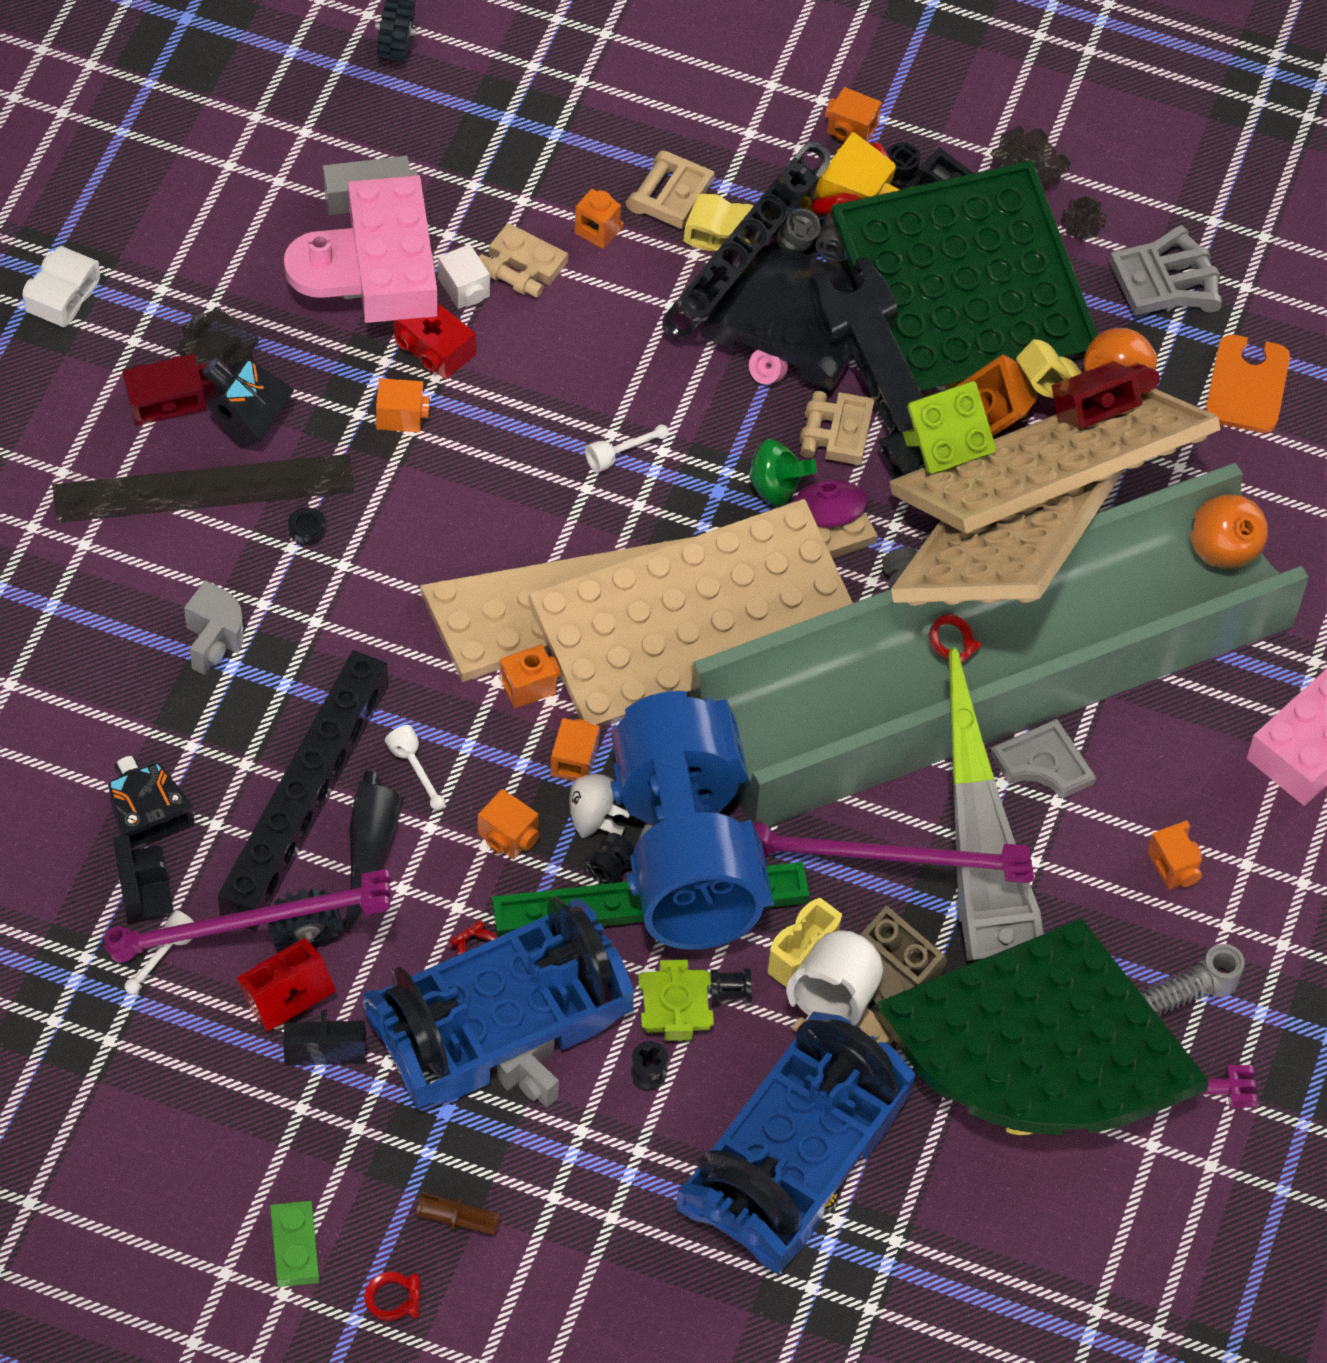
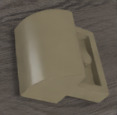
[860,905,947,1003]

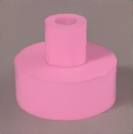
[749,350,788,384]

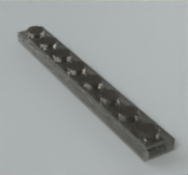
[52,454,354,523]

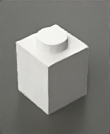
[438,244,490,309]

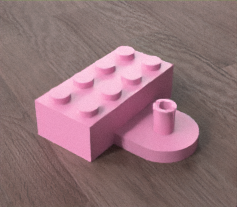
[284,175,437,323]
[1246,668,1327,806]

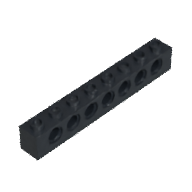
[218,650,388,932]

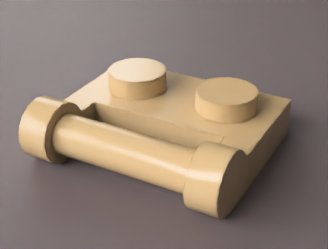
[626,151,715,229]

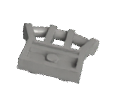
[1109,225,1222,316]

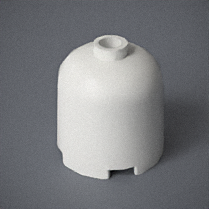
[786,930,884,1026]

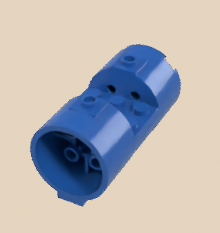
[611,691,774,950]

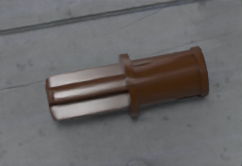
[416,1191,500,1235]

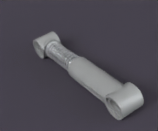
[1140,944,1245,1016]

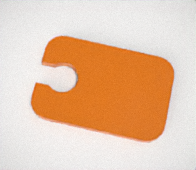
[1205,335,1290,433]

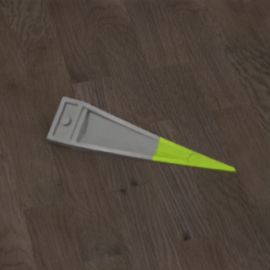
[949,647,1043,961]

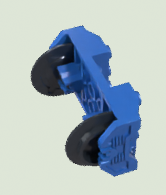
[362,897,634,1109]
[676,1011,916,1275]

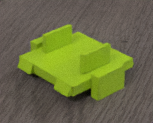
[638,960,714,1041]

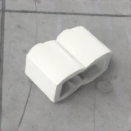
[22,246,101,327]

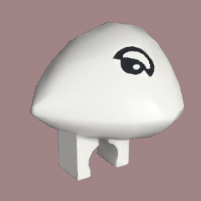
[569,774,629,838]

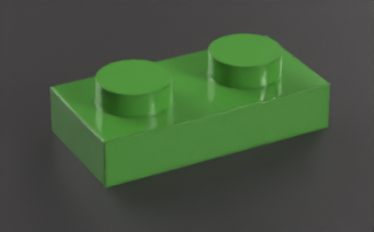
[270,1201,319,1287]

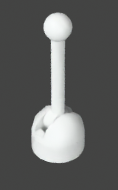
[585,424,669,473]
[385,725,445,810]
[125,910,194,994]

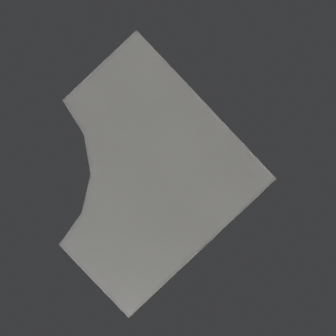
[990,719,1096,799]

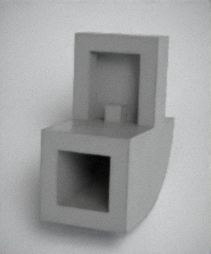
[184,580,244,675]
[497,1039,559,1108]

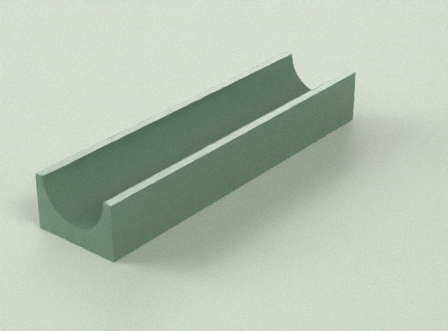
[690,463,1309,826]

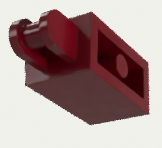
[122,354,226,426]
[1051,361,1160,429]

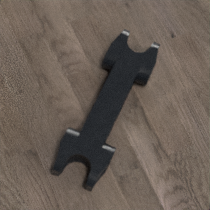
[662,141,830,341]
[808,256,925,479]

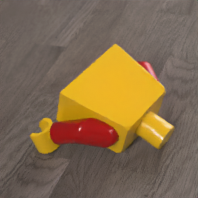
[799,132,899,217]

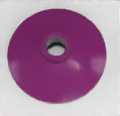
[794,480,867,527]

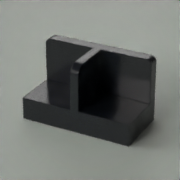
[113,835,174,924]
[283,1009,365,1066]

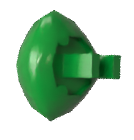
[749,439,817,508]

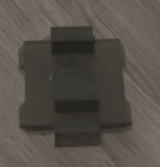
[990,125,1071,191]
[176,307,260,367]

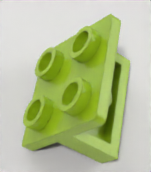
[903,381,996,474]

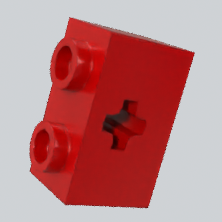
[394,302,476,380]
[236,937,336,1032]

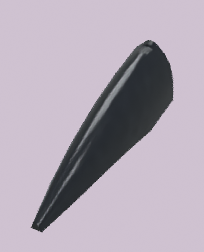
[344,771,403,933]

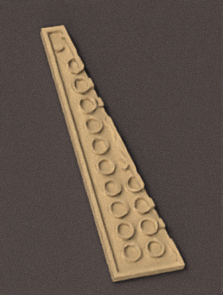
[420,511,878,682]

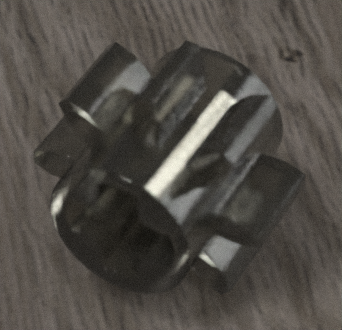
[1061,196,1107,241]

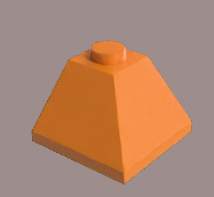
[955,355,1038,436]

